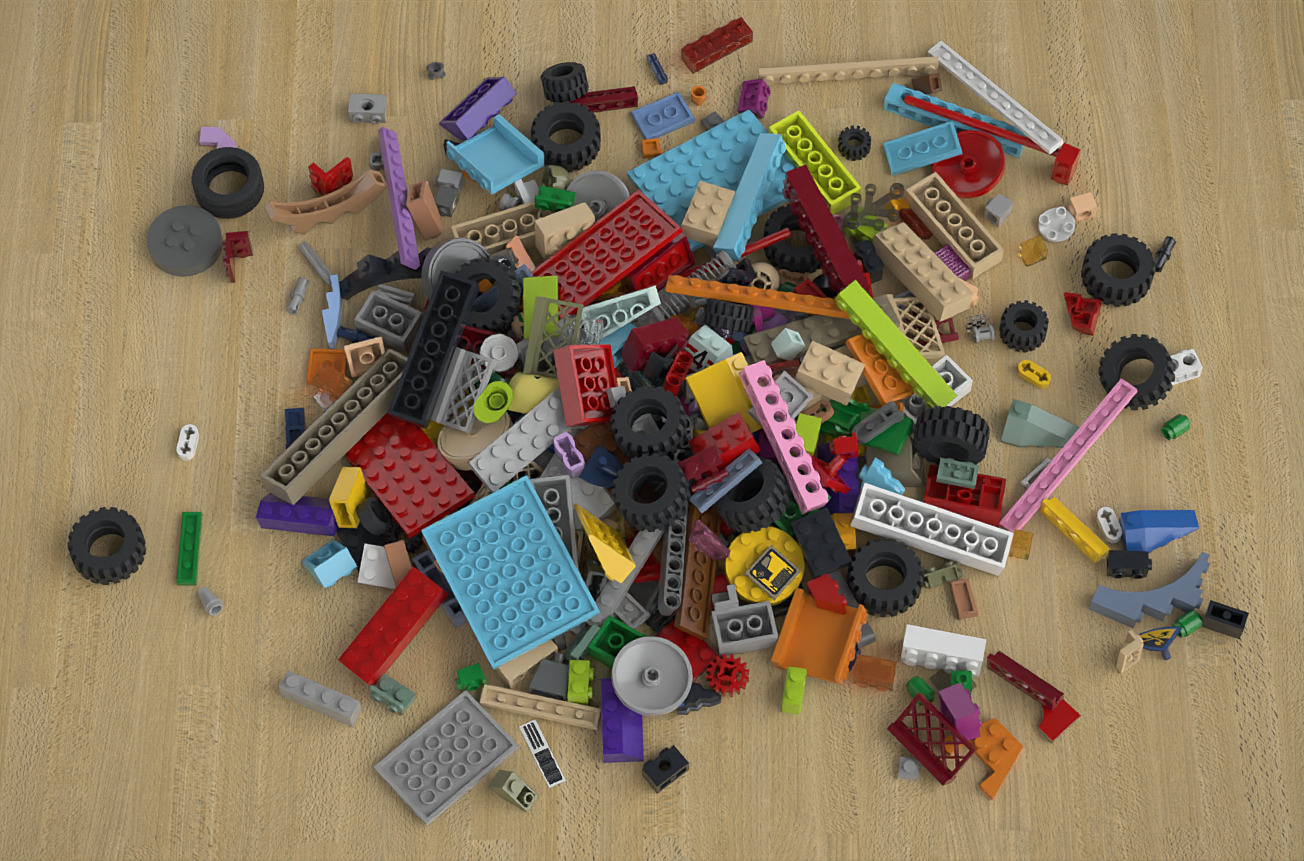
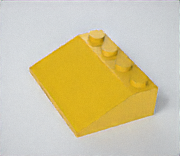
[685,352,763,433]
[573,503,636,583]

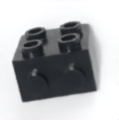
[715,258,757,287]

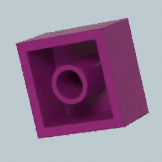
[938,683,982,745]

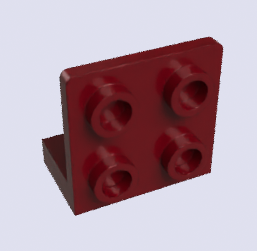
[222,231,253,283]

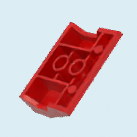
[923,465,1006,528]

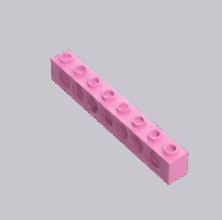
[739,360,828,515]

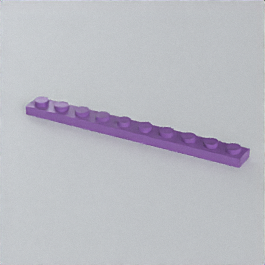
[378,127,420,270]

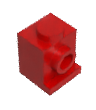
[829,433,859,459]

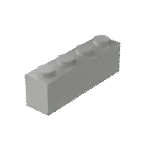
[279,671,362,727]

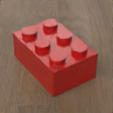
[688,412,761,477]

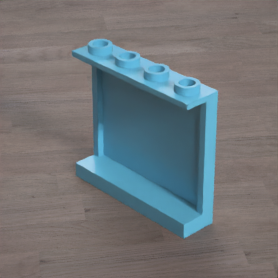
[446,114,544,195]

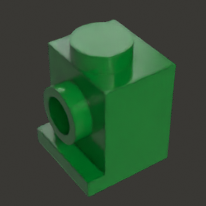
[455,662,487,692]

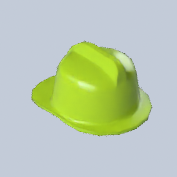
[474,381,513,423]

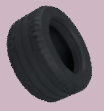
[192,147,264,219]

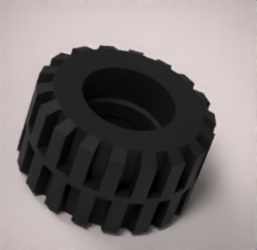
[540,62,589,103]
[703,298,754,332]
[999,300,1049,352]

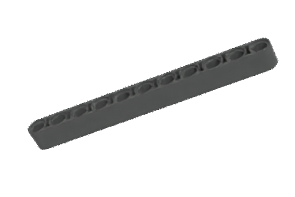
[658,414,694,616]

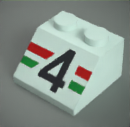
[684,325,733,373]

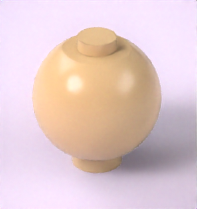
[747,262,780,291]

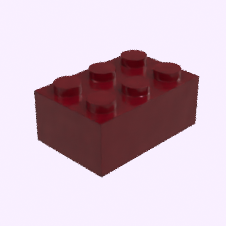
[620,317,689,372]

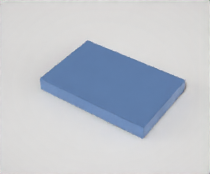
[631,92,695,140]

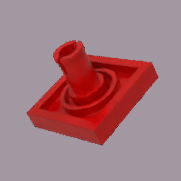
[809,453,850,495]

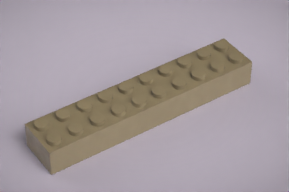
[260,349,408,505]

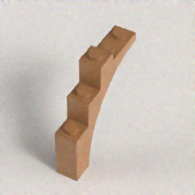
[265,169,388,234]

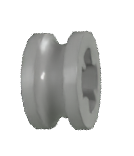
[369,152,384,171]

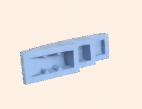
[322,274,342,349]

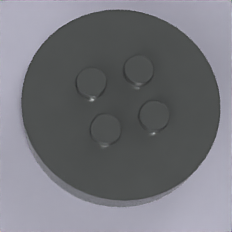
[147,205,223,277]
[421,238,495,300]

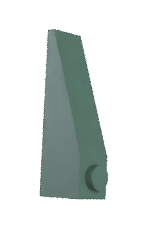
[1001,399,1080,448]

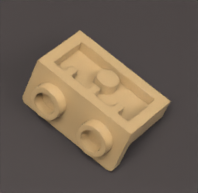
[1116,630,1144,673]

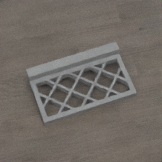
[430,347,496,433]

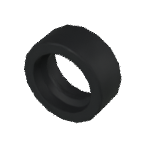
[356,497,392,536]

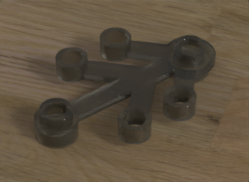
[843,183,905,231]

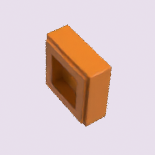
[641,138,661,159]

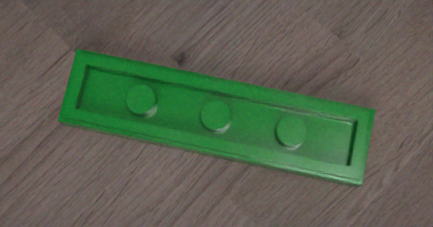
[176,512,203,586]

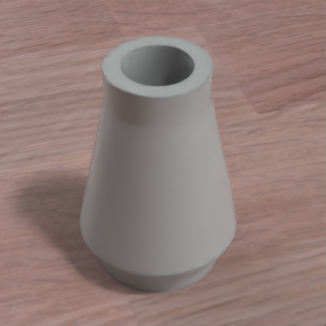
[198,587,223,616]

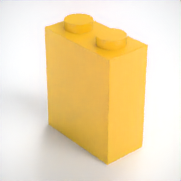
[329,467,370,528]

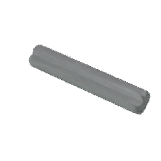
[298,241,333,285]

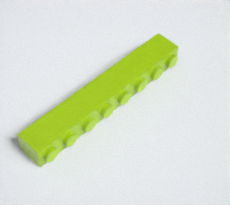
[835,280,958,408]

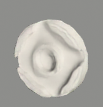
[480,334,518,373]

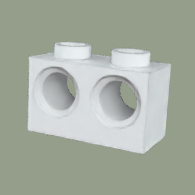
[1170,349,1203,385]

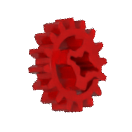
[706,654,749,697]

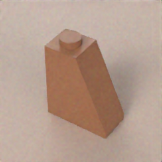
[406,180,444,240]
[384,540,412,587]

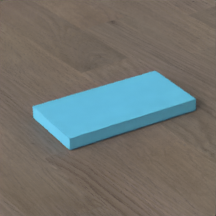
[883,120,963,176]

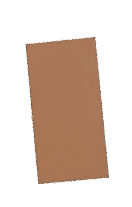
[949,578,978,620]

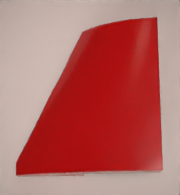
[1064,292,1102,336]

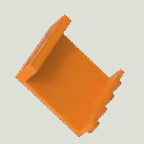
[771,588,868,685]

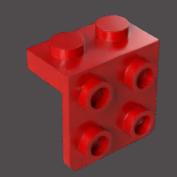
[308,157,353,196]

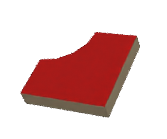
[1037,699,1081,743]

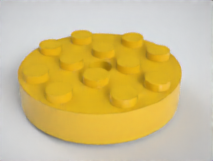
[724,527,804,606]

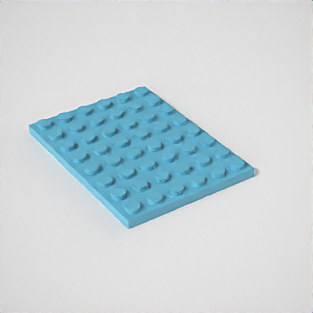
[627,110,796,252]
[421,475,600,670]

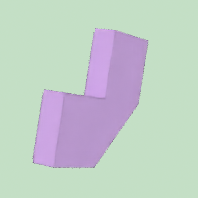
[199,127,236,149]

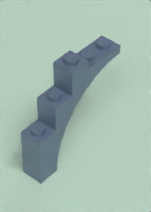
[1089,552,1210,628]

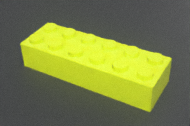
[769,110,862,215]

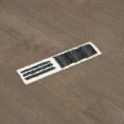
[519,720,566,788]

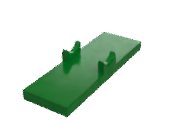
[796,398,914,456]

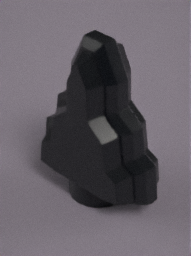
[677,681,721,715]

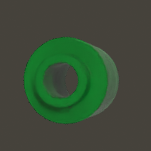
[1161,414,1190,440]
[1172,610,1203,638]
[906,676,935,706]

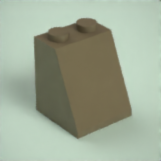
[864,436,925,487]

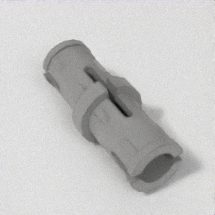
[286,277,309,315]

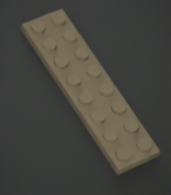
[743,294,900,366]

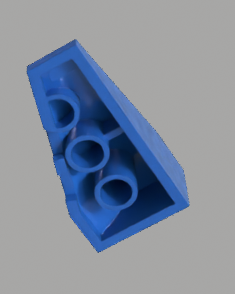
[1118,510,1199,554]

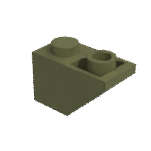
[489,769,539,812]

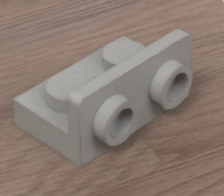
[612,592,650,630]

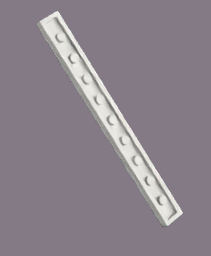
[928,41,1063,154]

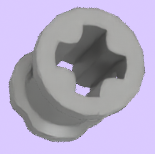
[972,324,995,343]

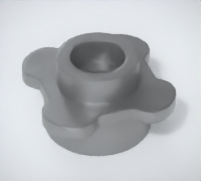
[426,62,446,80]

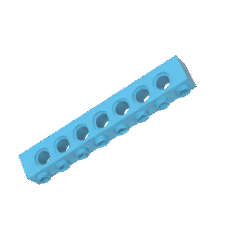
[884,83,1028,158]

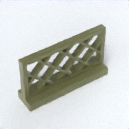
[523,296,584,379]

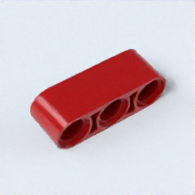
[662,351,694,397]

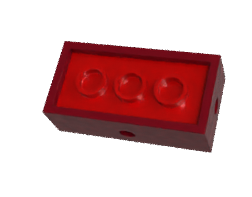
[620,233,696,294]

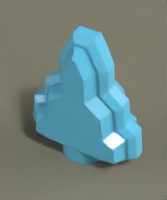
[858,457,905,495]

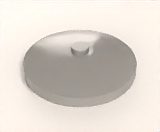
[567,170,630,223]
[611,637,693,716]

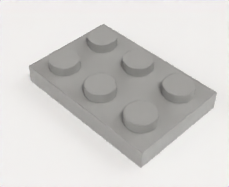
[747,371,814,426]

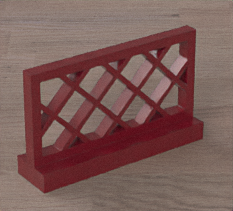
[887,693,977,786]

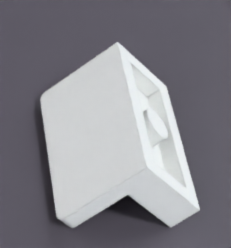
[514,179,539,205]

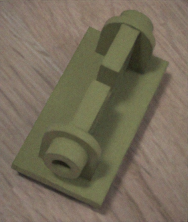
[923,561,963,589]

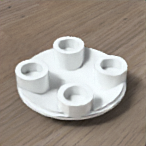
[1038,206,1075,242]

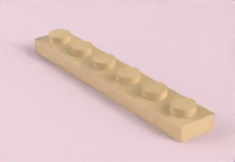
[479,684,602,730]

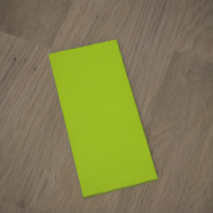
[523,276,559,339]

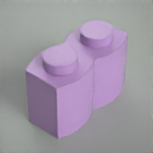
[554,432,584,478]

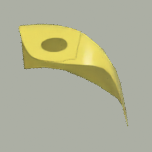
[507,372,559,414]

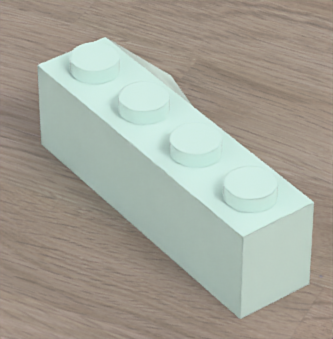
[582,286,661,345]

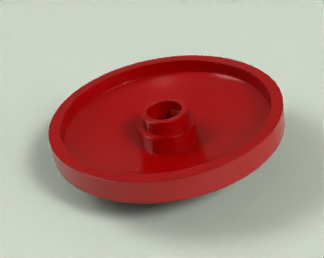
[932,130,1006,199]

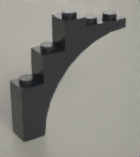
[339,247,431,300]

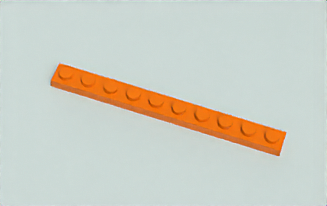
[666,275,849,319]

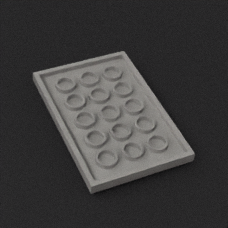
[374,690,519,826]

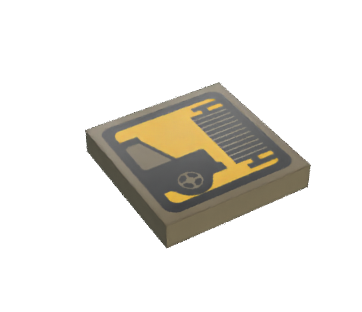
[745,545,801,601]

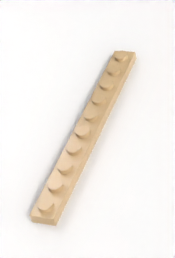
[758,56,939,85]

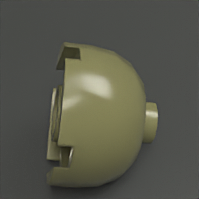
[542,165,573,190]

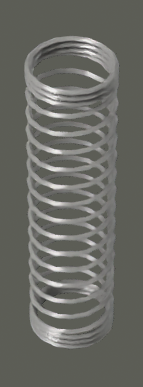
[649,250,736,322]

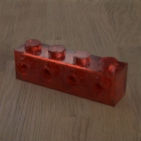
[681,17,753,74]

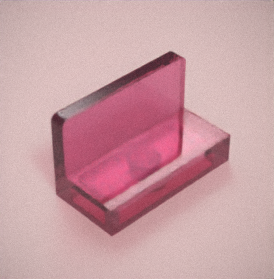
[689,520,730,561]

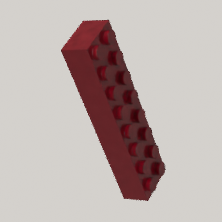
[782,164,870,295]

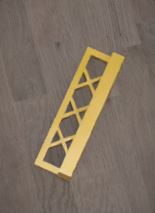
[1040,496,1110,564]

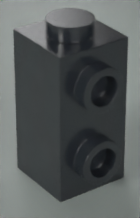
[1106,550,1152,579]

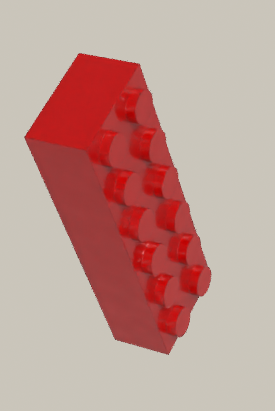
[338,566,448,686]

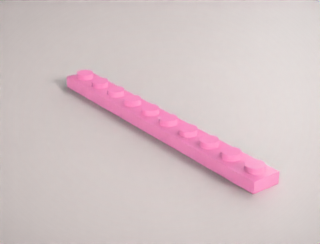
[999,378,1137,537]

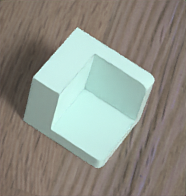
[771,328,805,361]

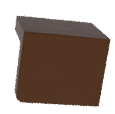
[911,73,942,94]

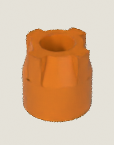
[691,86,706,106]

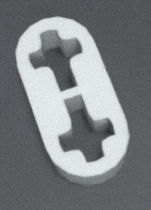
[177,424,199,461]
[1096,507,1122,544]

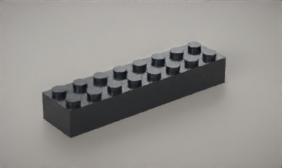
[387,270,480,430]

